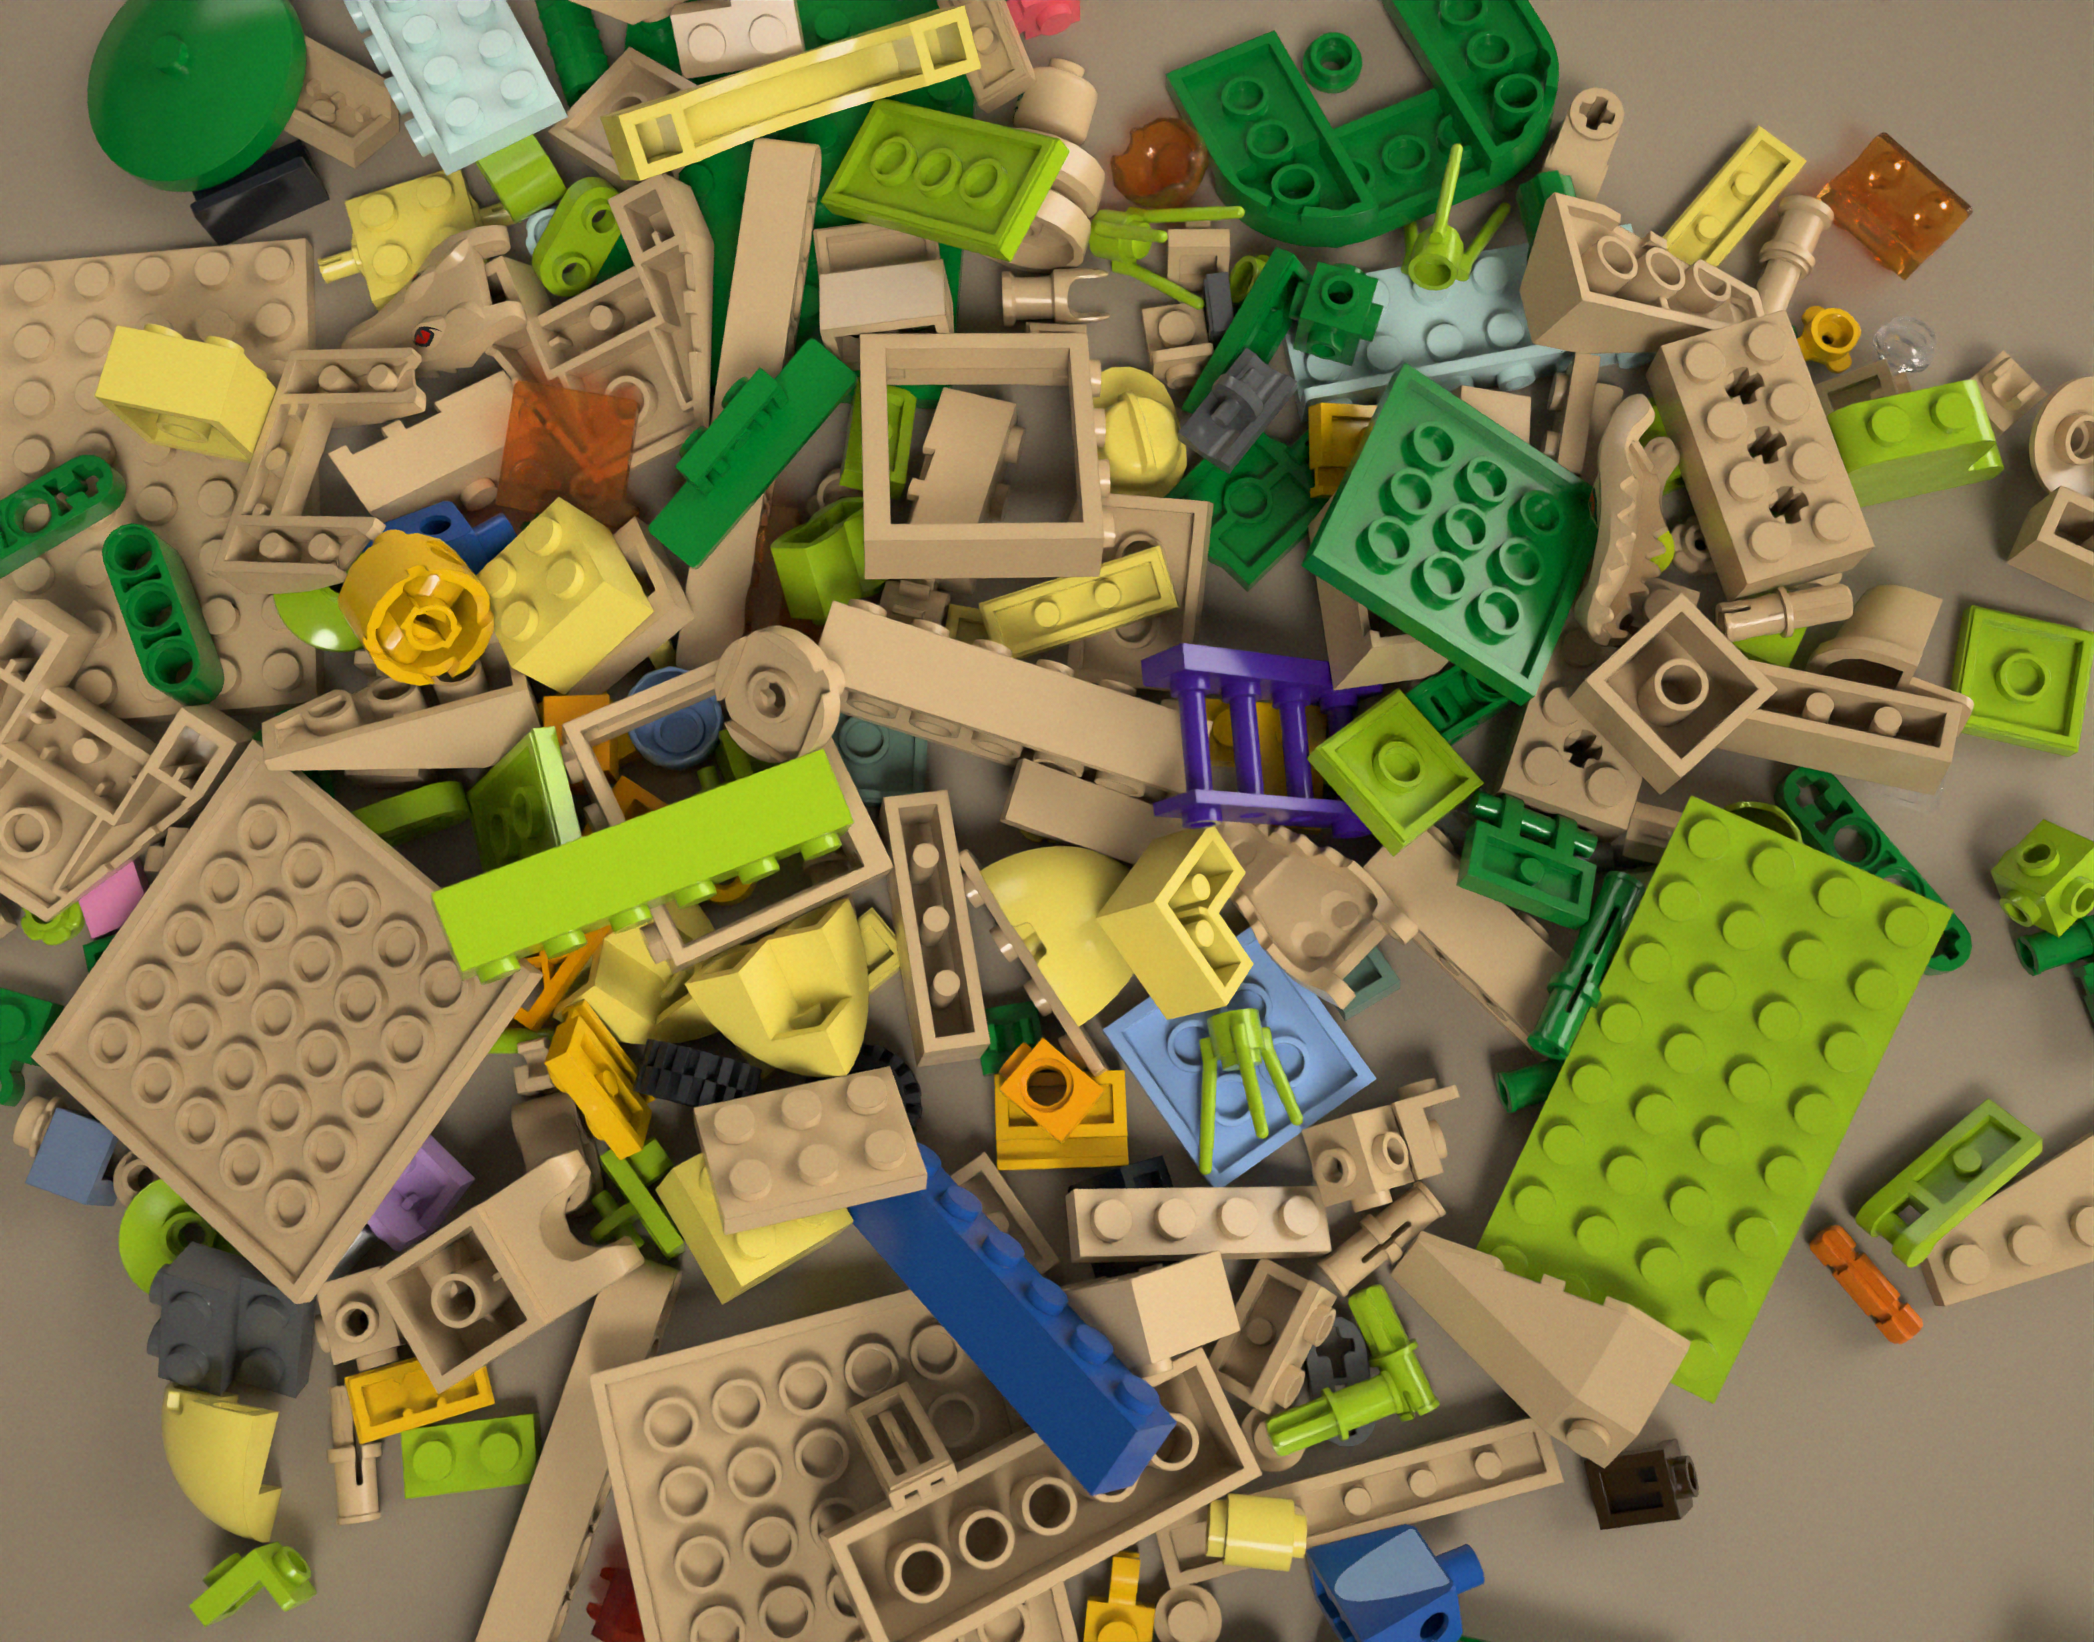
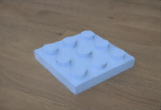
[1102,927,1377,1187]

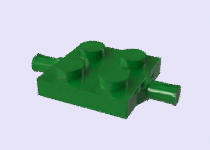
[1163,429,1330,592]

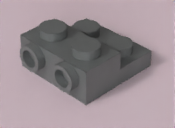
[147,1241,316,1399]

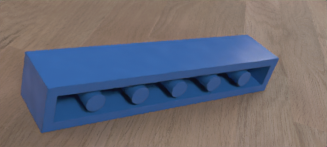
[846,1142,1177,1496]

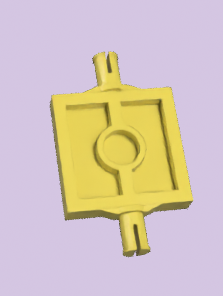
[317,169,523,312]

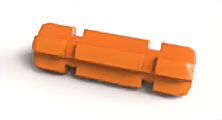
[1809,1225,1923,1345]

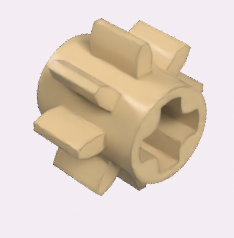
[879,579,951,627]

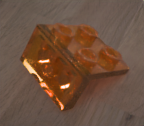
[495,381,640,529]

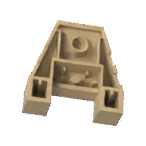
[484,173,714,486]
[0,599,255,922]

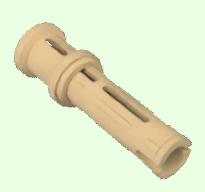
[1755,195,1834,315]

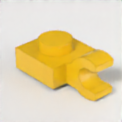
[1083,1550,1155,1642]

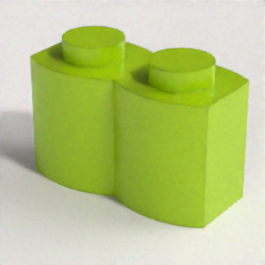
[770,497,889,625]

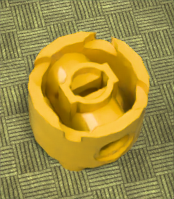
[338,529,494,686]

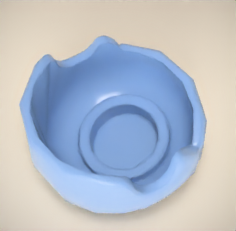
[628,666,724,771]

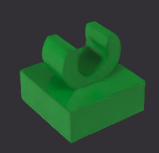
[980,1001,1043,1077]

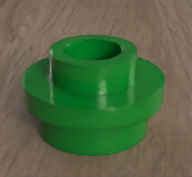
[1302,32,1362,94]

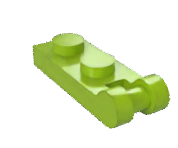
[1855,1098,2042,1268]

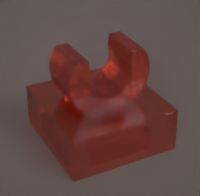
[586,1567,645,1642]

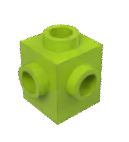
[1991,819,2094,937]

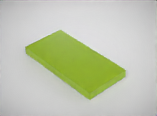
[821,98,1070,262]

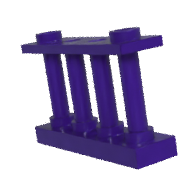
[1141,643,1383,839]

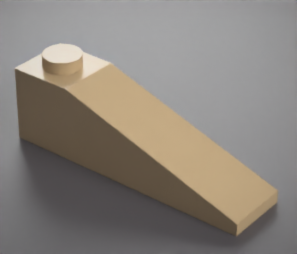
[261,631,543,771]

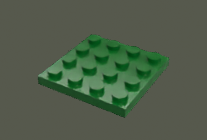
[1301,362,1598,706]

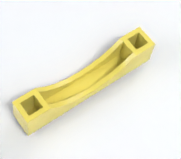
[600,5,981,181]

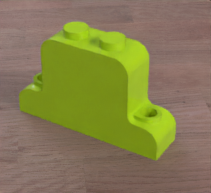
[1763,380,2005,523]

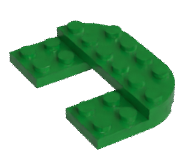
[1166,0,1559,248]

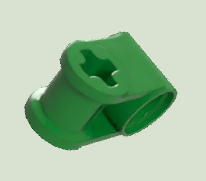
[1405,665,1512,746]

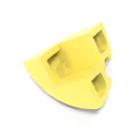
[979,846,1134,1027]
[685,898,869,1077]
[552,900,726,1045]
[161,1382,282,1543]

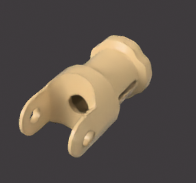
[1002,268,1110,327]

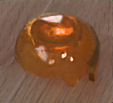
[1110,116,1208,209]

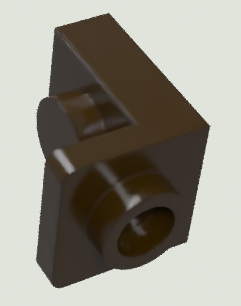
[1584,1439,1699,1530]

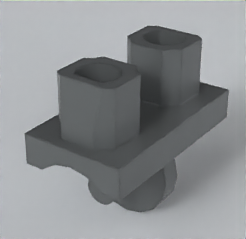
[1178,348,1297,474]

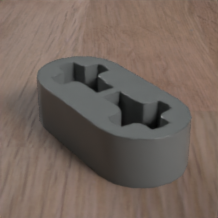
[1304,1317,1376,1447]

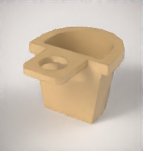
[1805,585,1974,737]

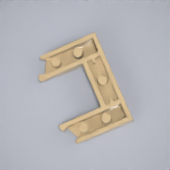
[211,347,426,594]

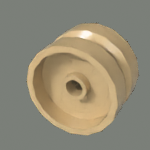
[981,128,1105,274]

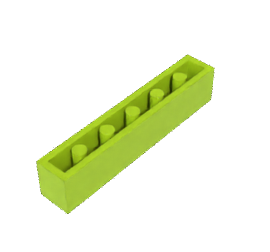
[431,748,854,985]

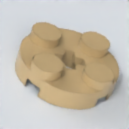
[715,625,845,763]

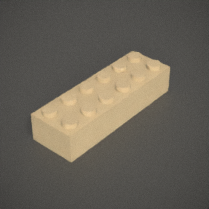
[818,599,1213,805]
[820,1347,1262,1642]

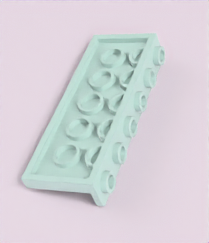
[343,0,568,176]
[1282,223,1657,423]

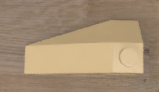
[1519,192,1765,354]
[1390,1231,1691,1468]

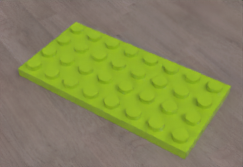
[1475,795,1954,1404]

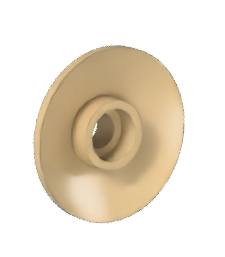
[2029,376,2094,499]

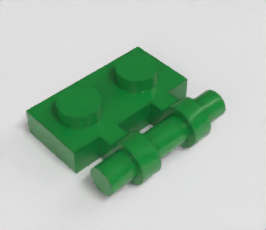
[1456,790,1598,931]

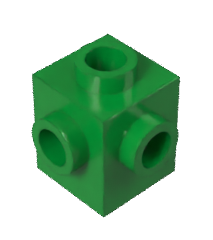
[1288,261,1384,366]

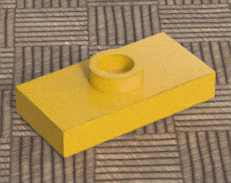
[344,1357,495,1445]

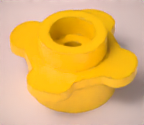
[1797,306,1861,374]

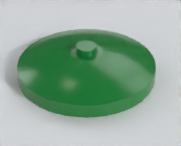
[87,0,306,192]

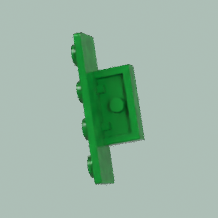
[648,339,858,569]

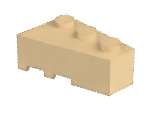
[1308,492,1449,690]

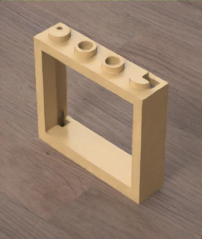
[860,333,1115,579]
[560,659,894,975]

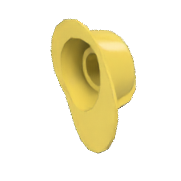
[1093,367,1187,498]

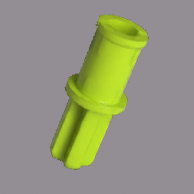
[1348,1284,1440,1422]
[1265,1370,1403,1456]

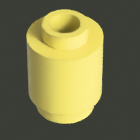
[1205,1493,1307,1572]

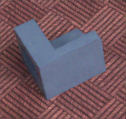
[25,1108,118,1206]

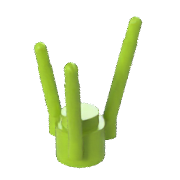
[1401,143,1511,291]
[1089,206,1245,310]
[1198,1008,1303,1175]

